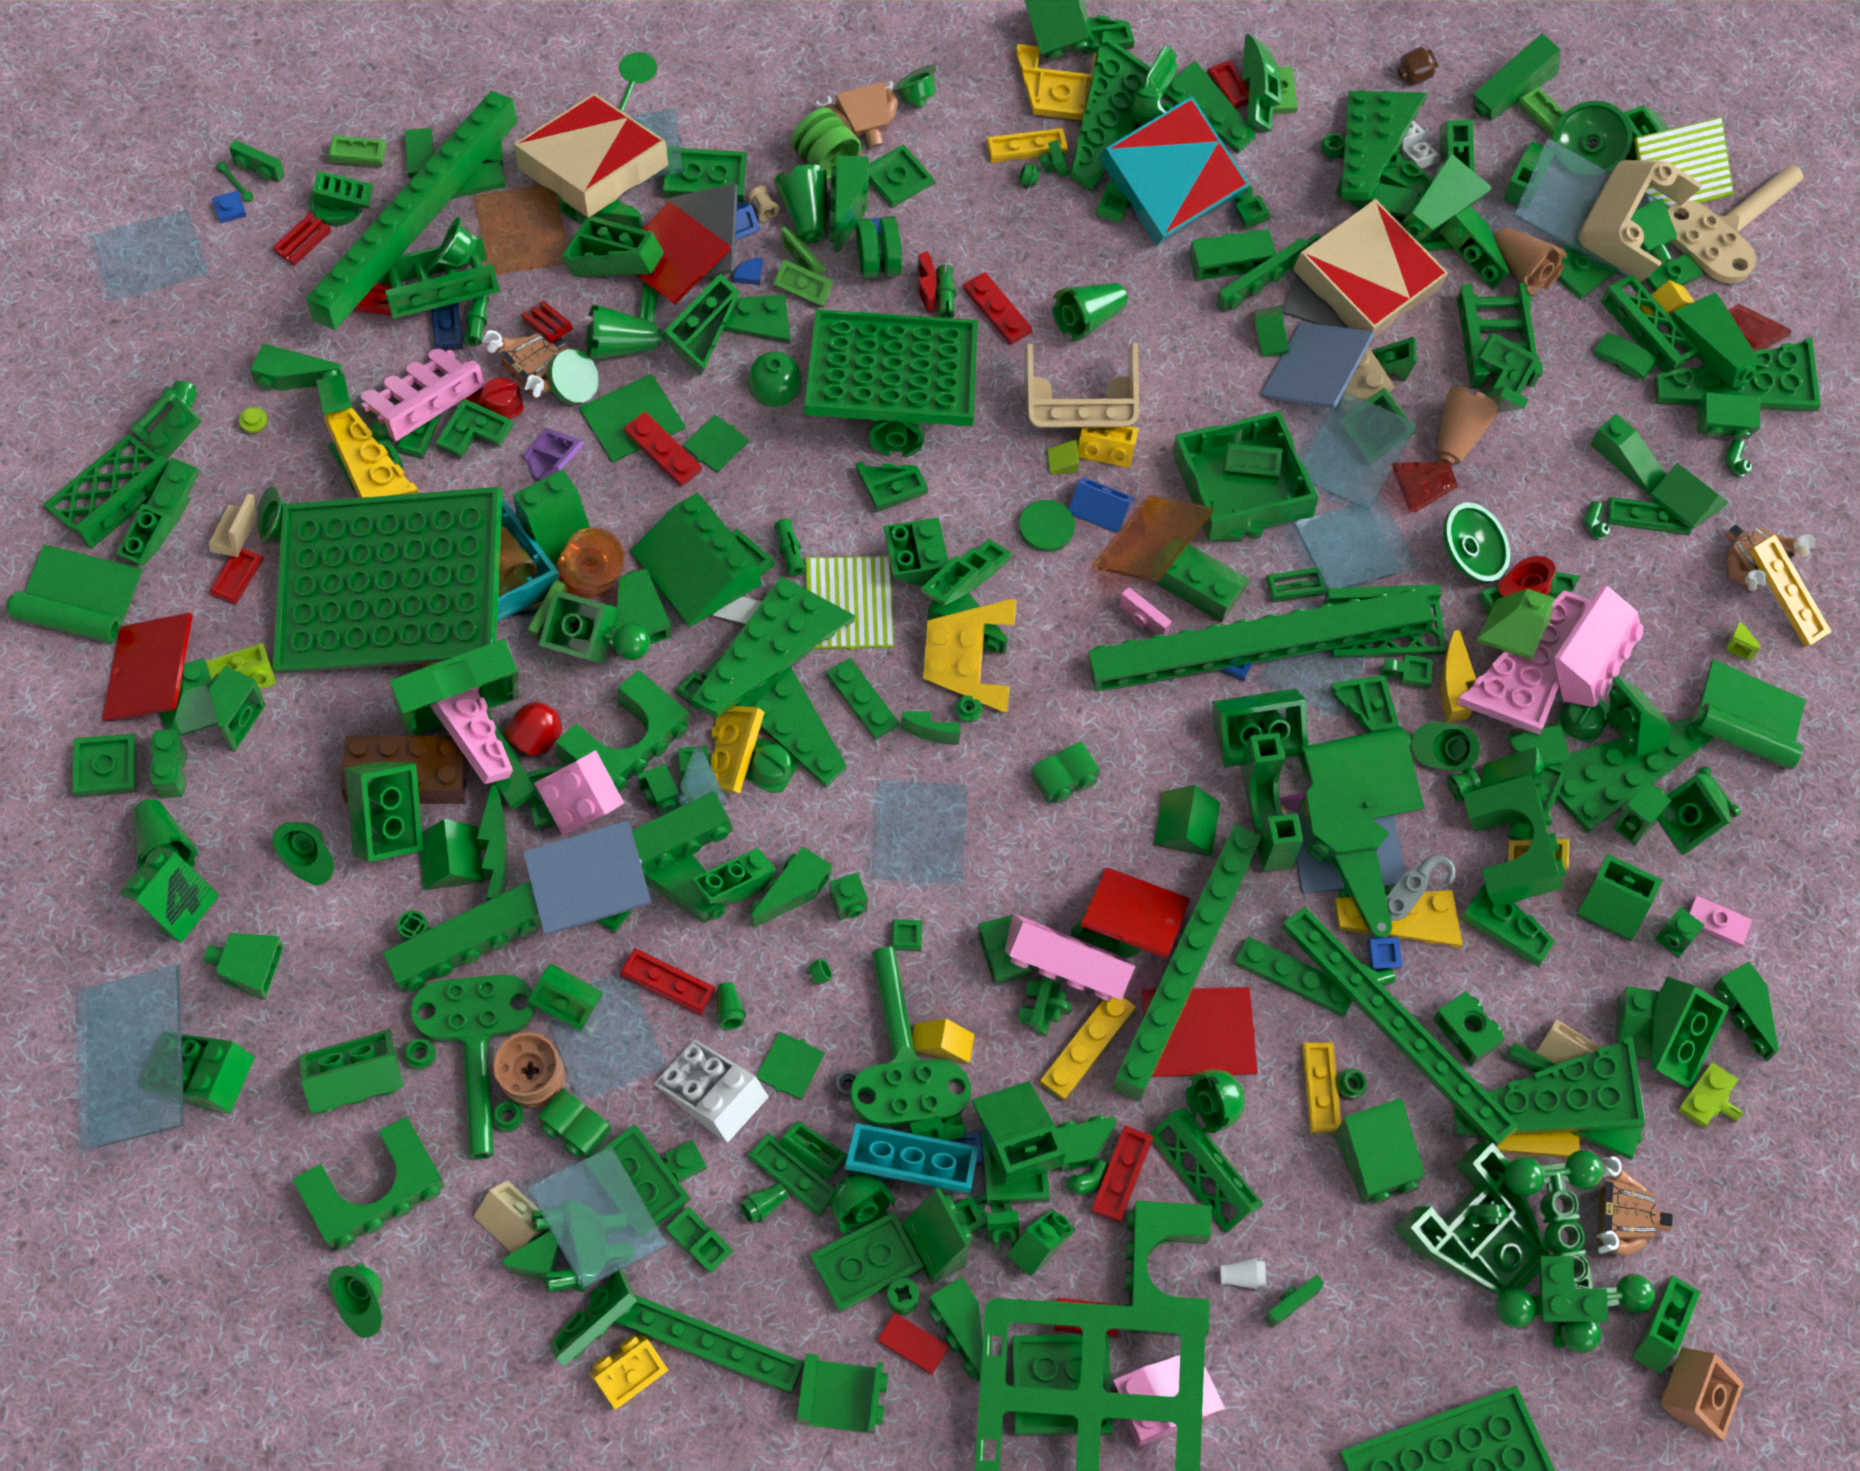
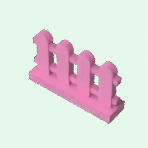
[361,349,485,441]

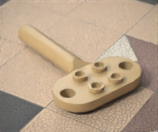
[1668,164,1803,284]

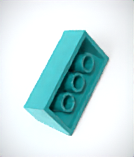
[845,1123,979,1196]

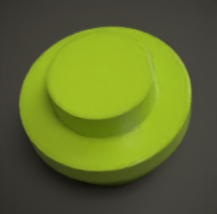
[239,407,268,433]

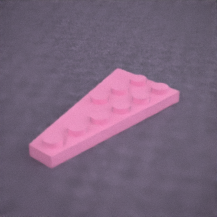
[1457,590,1591,735]

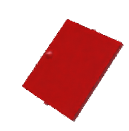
[634,201,731,305]
[102,612,193,722]
[1081,867,1190,958]
[1141,987,1258,1077]

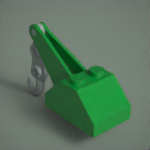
[1298,779,1456,939]

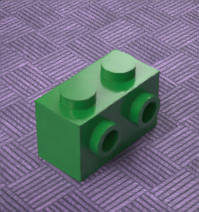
[1697,392,1760,439]

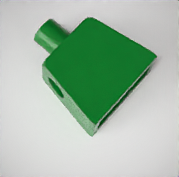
[1631,198,1677,266]
[204,933,284,1000]

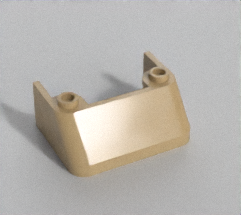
[1578,160,1703,283]
[1024,343,1139,428]

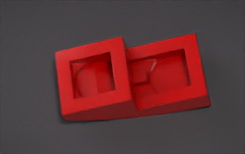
[917,251,936,314]

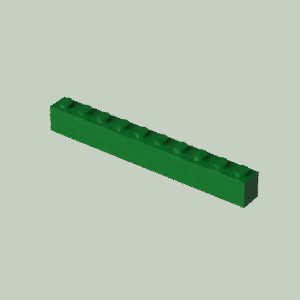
[1112,824,1262,1102]

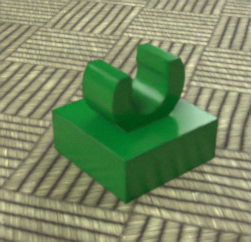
[1038,140,1070,177]
[986,1211,1019,1250]

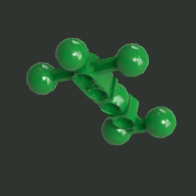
[1495,1150,1655,1354]

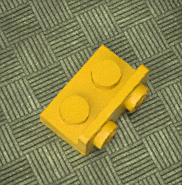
[1078,426,1139,468]
[588,1335,668,1410]

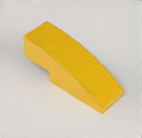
[1440,630,1476,723]

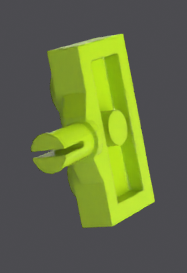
[1678,1062,1744,1129]

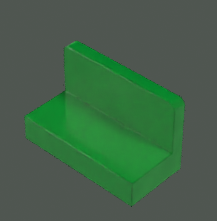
[527,964,603,1031]

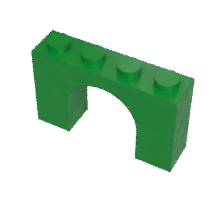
[555,670,689,793]
[1240,732,1303,872]
[1463,774,1567,908]
[292,1116,445,1251]
[1124,1200,1211,1336]

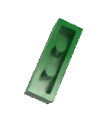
[1189,229,1277,281]

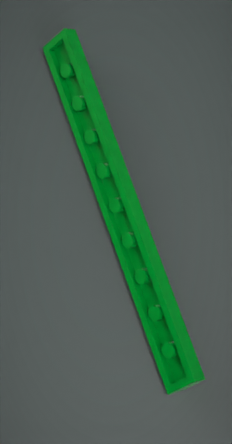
[1282,907,1519,1147]

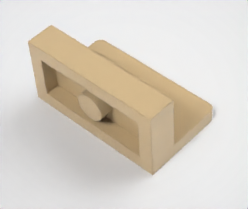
[209,494,257,557]
[1536,1019,1601,1064]
[474,1180,547,1253]

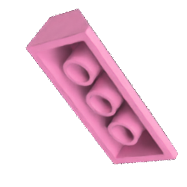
[1554,585,1643,707]
[1005,913,1135,1001]

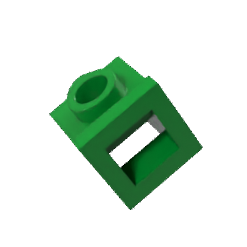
[638,764,680,814]
[1654,906,1705,958]

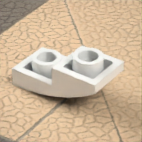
[1399,121,1439,168]

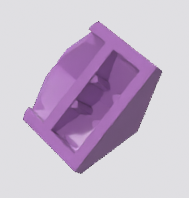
[523,428,584,481]

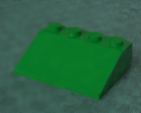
[630,492,762,627]

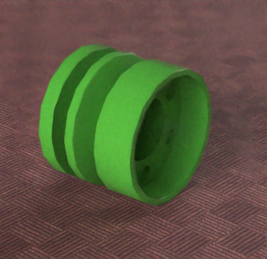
[790,108,861,180]

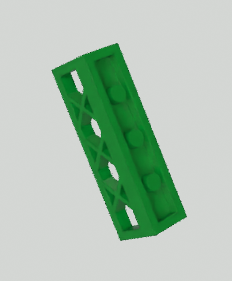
[1600,274,1701,373]
[1149,1107,1264,1233]

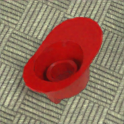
[466,377,524,419]
[1498,556,1556,597]

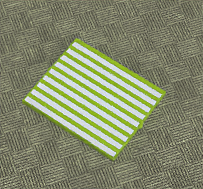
[1634,117,1734,210]
[806,556,894,651]

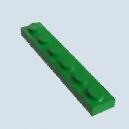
[613,1294,804,1395]

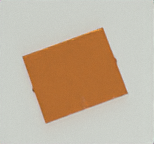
[474,185,567,275]
[1092,495,1214,583]

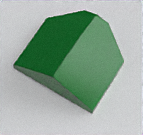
[1506,722,1571,765]

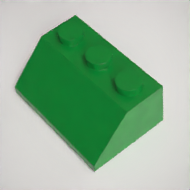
[1150,538,1251,622]
[1212,688,1308,767]
[345,762,423,862]
[299,1029,404,1114]

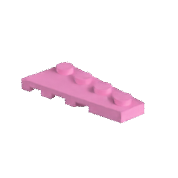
[430,687,513,784]

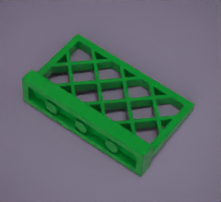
[43,434,169,549]
[1323,584,1447,658]

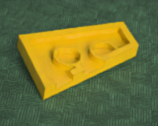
[710,706,765,794]

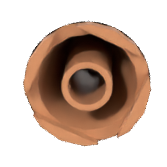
[1493,227,1566,295]
[1435,386,1499,466]

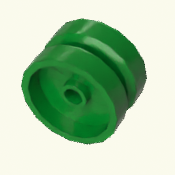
[856,216,902,280]

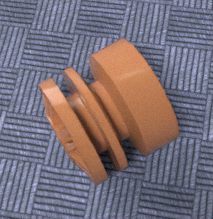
[493,1032,566,1109]

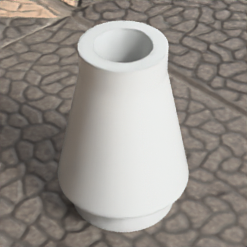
[1221,1258,1266,1290]

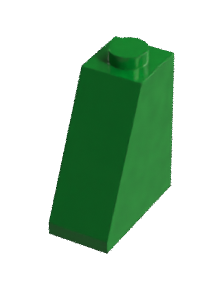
[615,568,672,656]

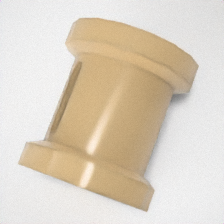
[747,186,780,222]

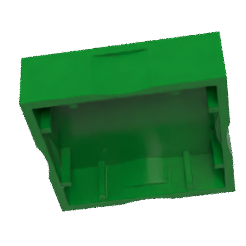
[1173,410,1318,542]
[390,638,519,736]

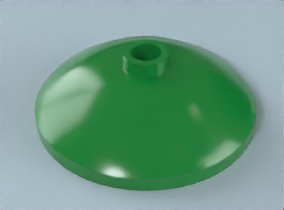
[1552,100,1633,178]
[1443,502,1510,583]

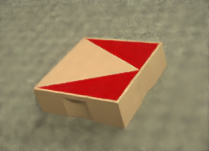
[514,93,668,218]
[1293,199,1449,340]

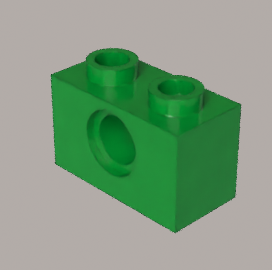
[1612,782,1672,846]
[1433,991,1505,1067]

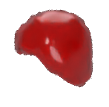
[503,701,563,756]

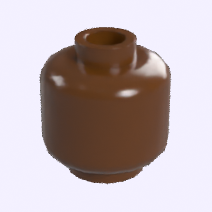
[1397,47,1438,85]

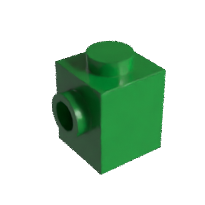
[829,872,868,920]

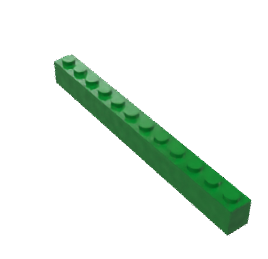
[306,91,518,330]
[1088,589,1434,692]
[383,790,734,992]

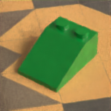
[1651,976,1729,1089]

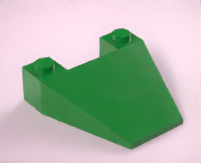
[1394,1142,1550,1296]

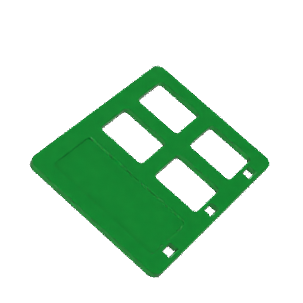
[975,1298,1206,1471]

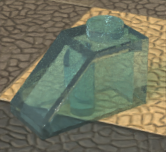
[678,745,726,806]

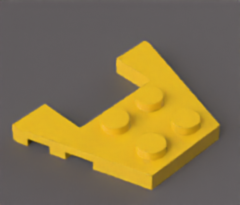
[1016,44,1097,121]
[923,599,1017,712]

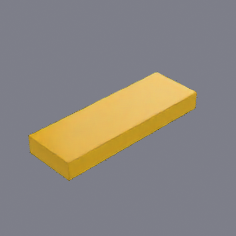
[986,128,1068,163]
[1302,1042,1341,1133]
[1485,1132,1580,1158]

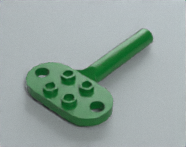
[849,947,971,1128]
[411,974,535,1160]

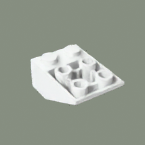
[653,1039,769,1143]

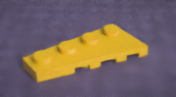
[324,408,419,498]
[1334,890,1463,949]

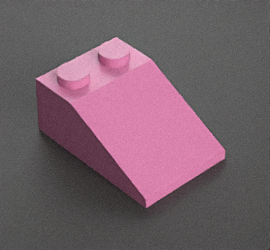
[1111,1355,1225,1448]

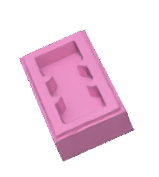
[1119,587,1172,636]
[1689,895,1752,948]

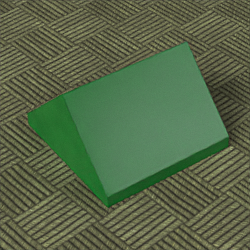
[1650,462,1728,530]
[1154,785,1220,857]
[419,819,484,891]

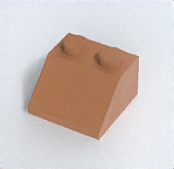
[1661,1347,1744,1441]

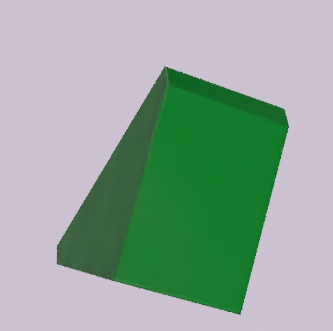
[1255,305,1290,357]
[501,1227,563,1280]

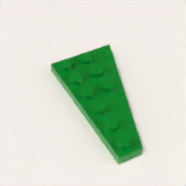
[1069,34,1150,191]
[1342,90,1427,201]
[1654,337,1821,411]
[691,576,855,718]
[702,653,846,788]
[1554,716,1715,833]
[1453,1035,1646,1137]

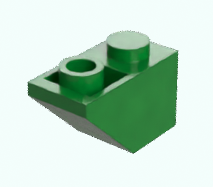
[1056,1115,1116,1173]
[1007,1209,1076,1277]

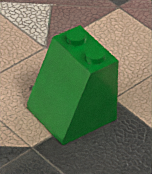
[1025,0,1094,60]
[513,469,596,566]
[1334,1098,1425,1205]

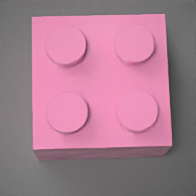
[534,751,624,835]

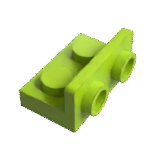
[206,643,276,690]

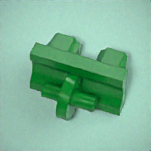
[1018,976,1072,1037]

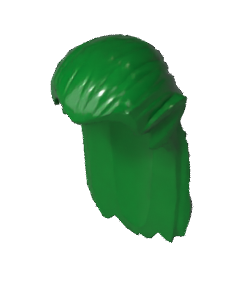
[1131,45,1178,126]

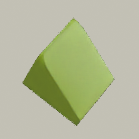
[1047,440,1079,474]
[1725,622,1761,661]

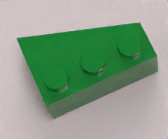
[561,216,664,277]
[661,273,740,375]

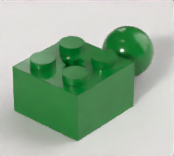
[538,590,650,664]

